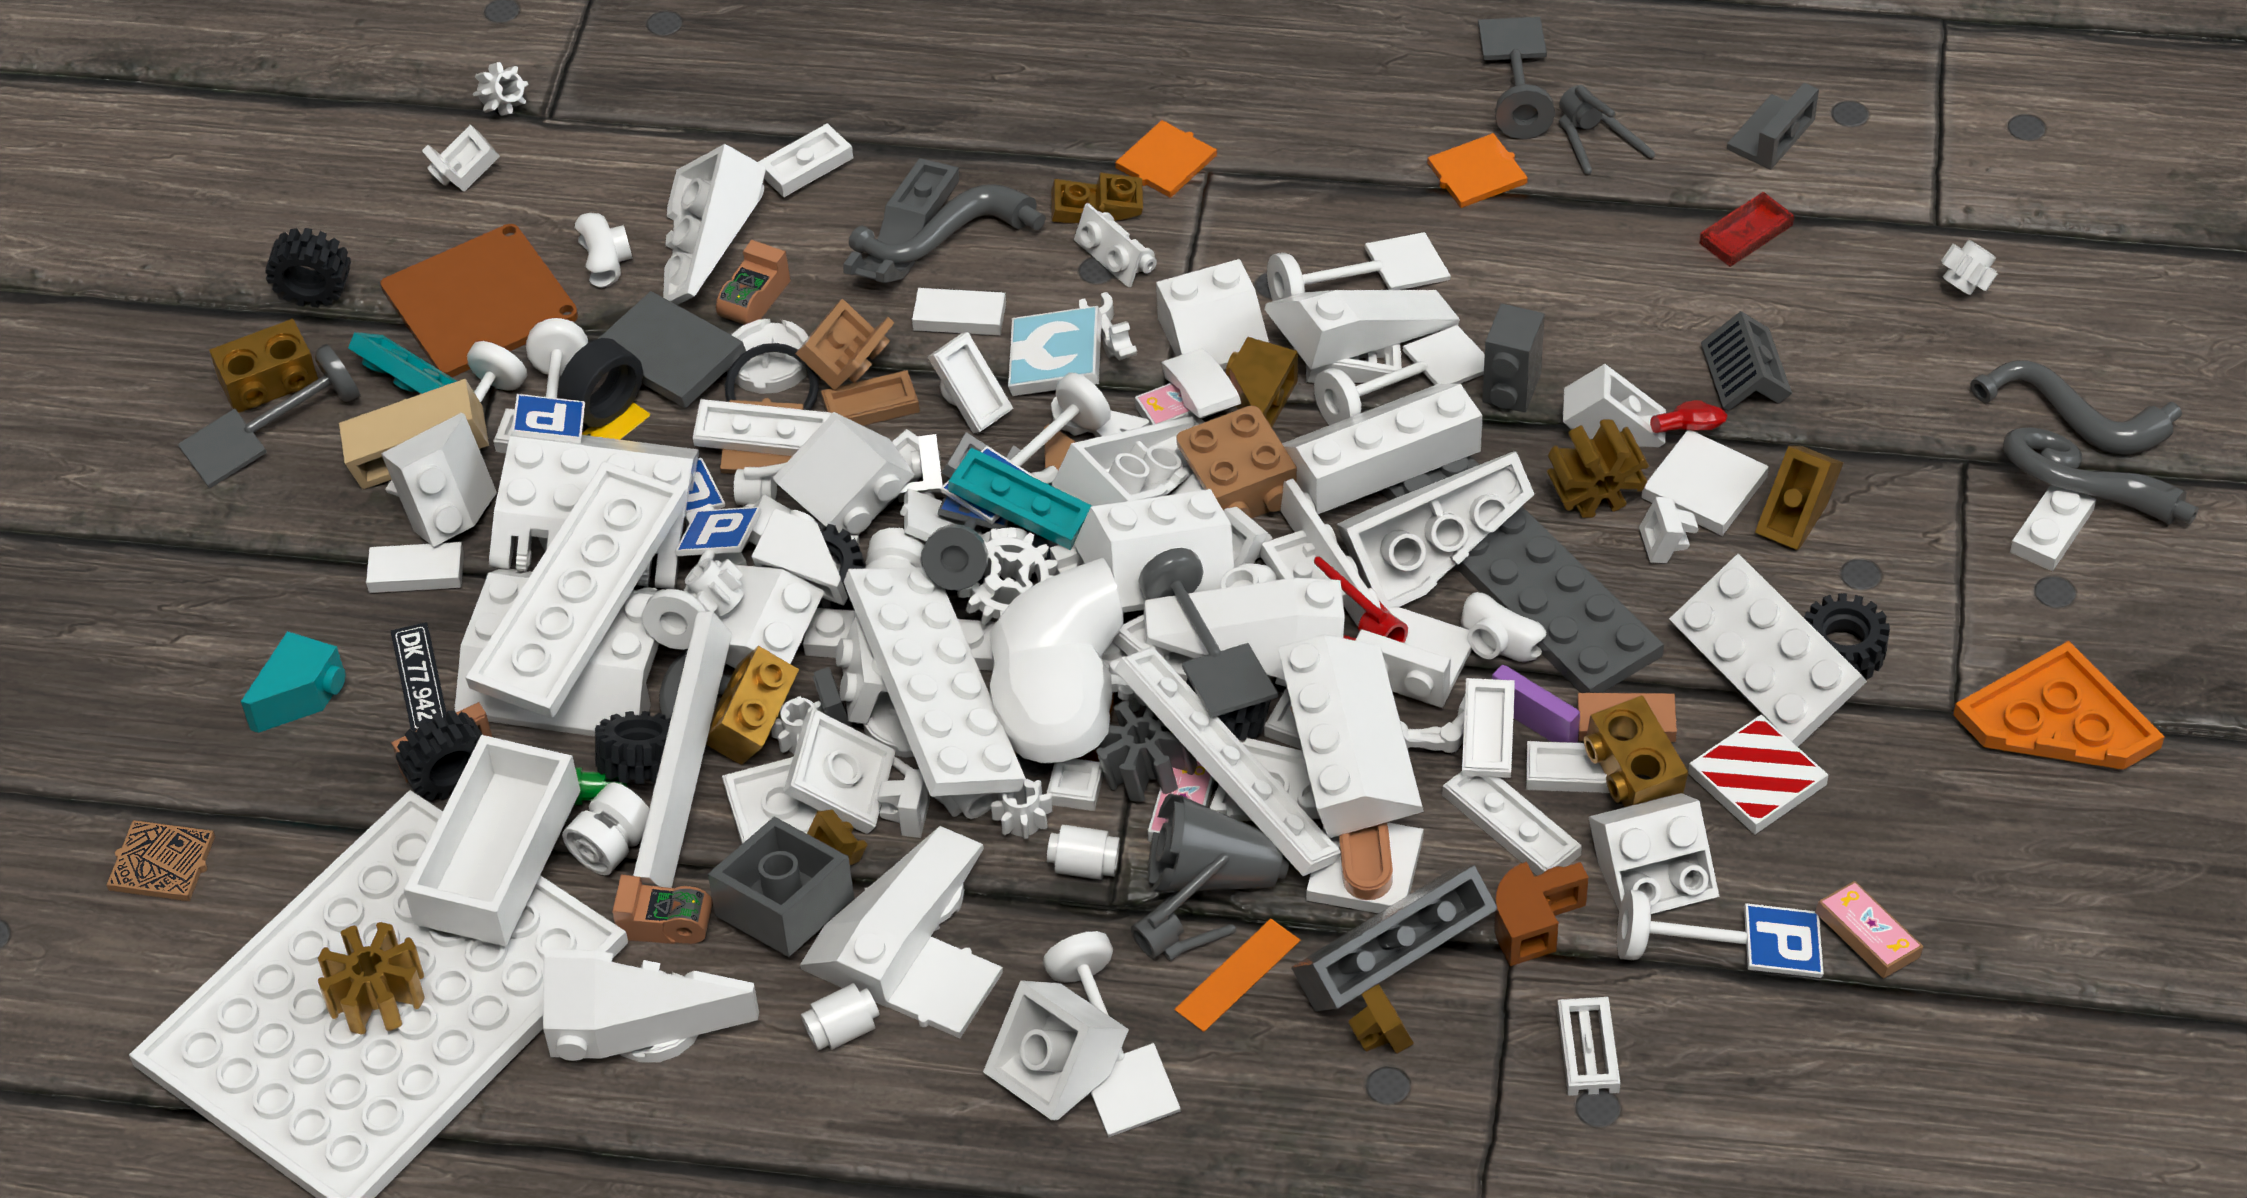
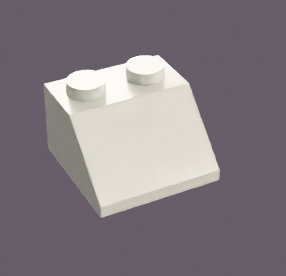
[1156,259,1269,369]
[773,412,915,535]
[381,413,497,547]
[706,565,825,668]
[983,980,1129,1120]

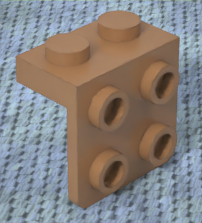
[1176,406,1297,519]

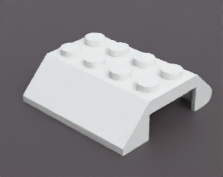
[489,435,699,589]
[455,568,664,736]

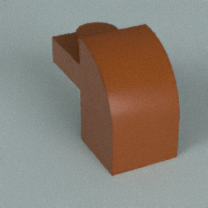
[1494,861,1589,966]

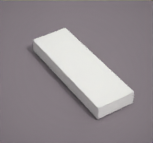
[693,399,832,456]
[1442,771,1582,876]

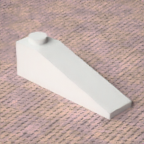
[663,144,766,305]
[1265,290,1460,369]
[1051,415,1205,506]
[1337,451,1534,609]
[1143,578,1345,687]
[800,826,984,1008]
[543,949,759,1061]

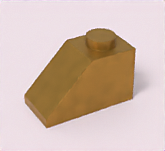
[1226,337,1298,428]
[1755,446,1844,550]

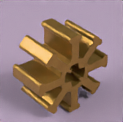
[1547,419,1649,518]
[318,922,425,1034]

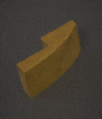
[1051,172,1143,223]

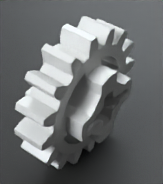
[957,527,1058,625]

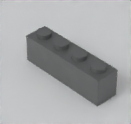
[1291,865,1497,1011]

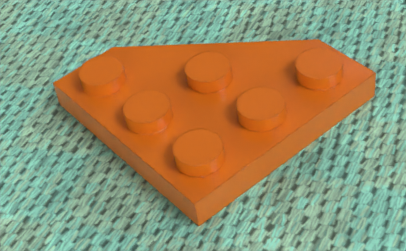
[1953,641,2165,770]

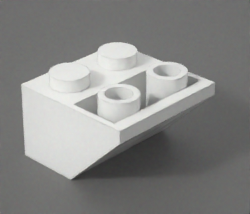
[1588,793,1719,914]

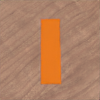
[1174,919,1301,1032]

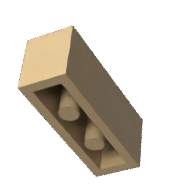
[339,379,489,490]

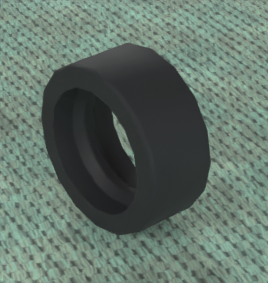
[557,338,644,427]

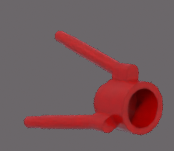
[1314,557,1408,643]

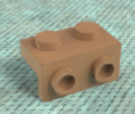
[795,299,895,390]

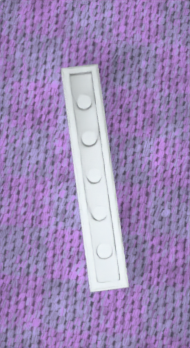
[633,611,732,888]
[1114,647,1341,876]

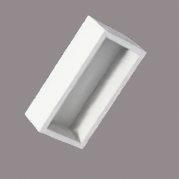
[404,735,581,946]

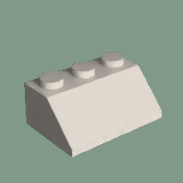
[1074,489,1234,613]

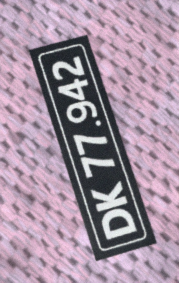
[390,622,447,731]

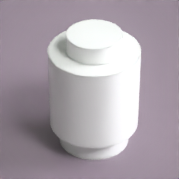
[1047,824,1120,880]
[800,983,880,1051]

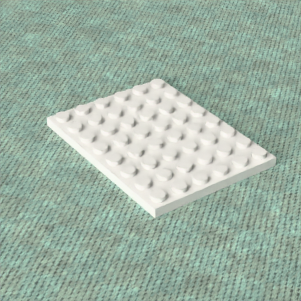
[129,790,628,1198]

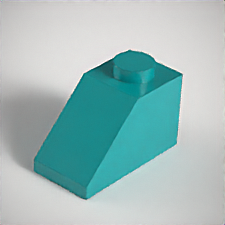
[241,631,346,733]

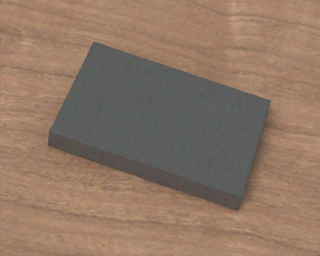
[598,291,746,408]

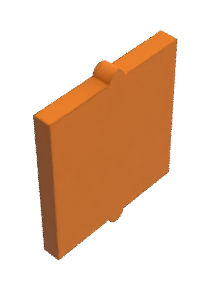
[1115,120,1217,198]
[1427,133,1528,208]

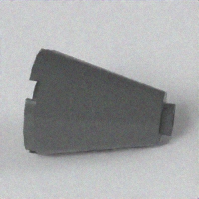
[1148,793,1289,893]

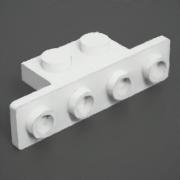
[1260,479,1381,626]

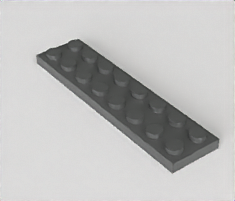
[1379,456,1664,693]

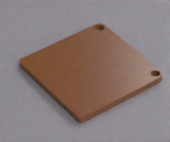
[380,224,578,377]

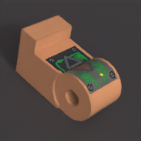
[716,240,791,325]
[612,875,713,944]

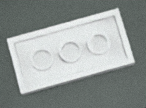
[1669,554,1867,747]

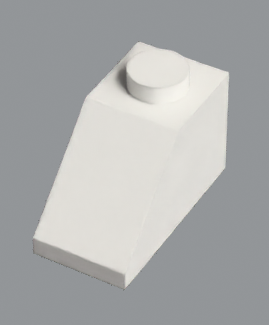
[1563,364,1666,448]
[751,508,848,605]

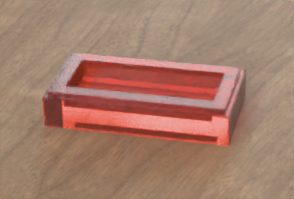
[1699,192,1794,267]

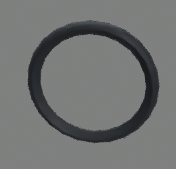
[725,343,819,410]

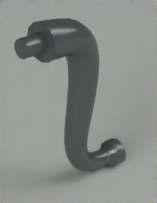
[849,184,1046,264]
[1970,360,2182,455]

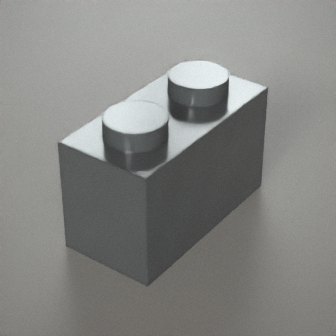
[1482,303,1545,413]

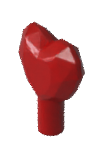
[1650,400,1728,433]

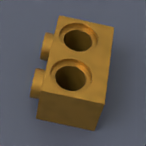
[209,319,318,413]
[706,645,799,765]
[1584,695,1688,807]

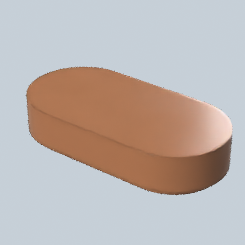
[1339,822,1393,900]

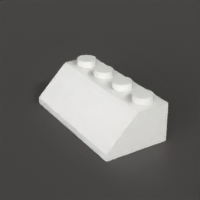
[1282,384,1482,514]
[1278,634,1424,838]

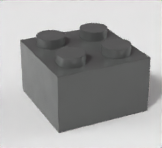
[708,816,854,957]

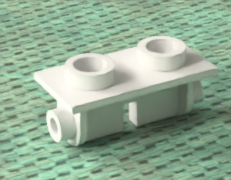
[1074,203,1157,288]

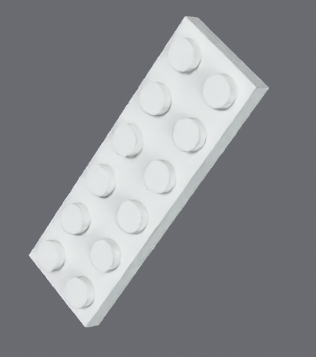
[465,461,688,719]
[843,567,1026,796]

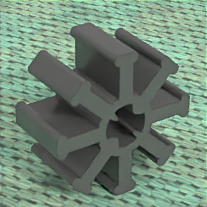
[1096,700,1198,801]

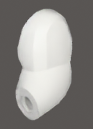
[989,557,1123,763]

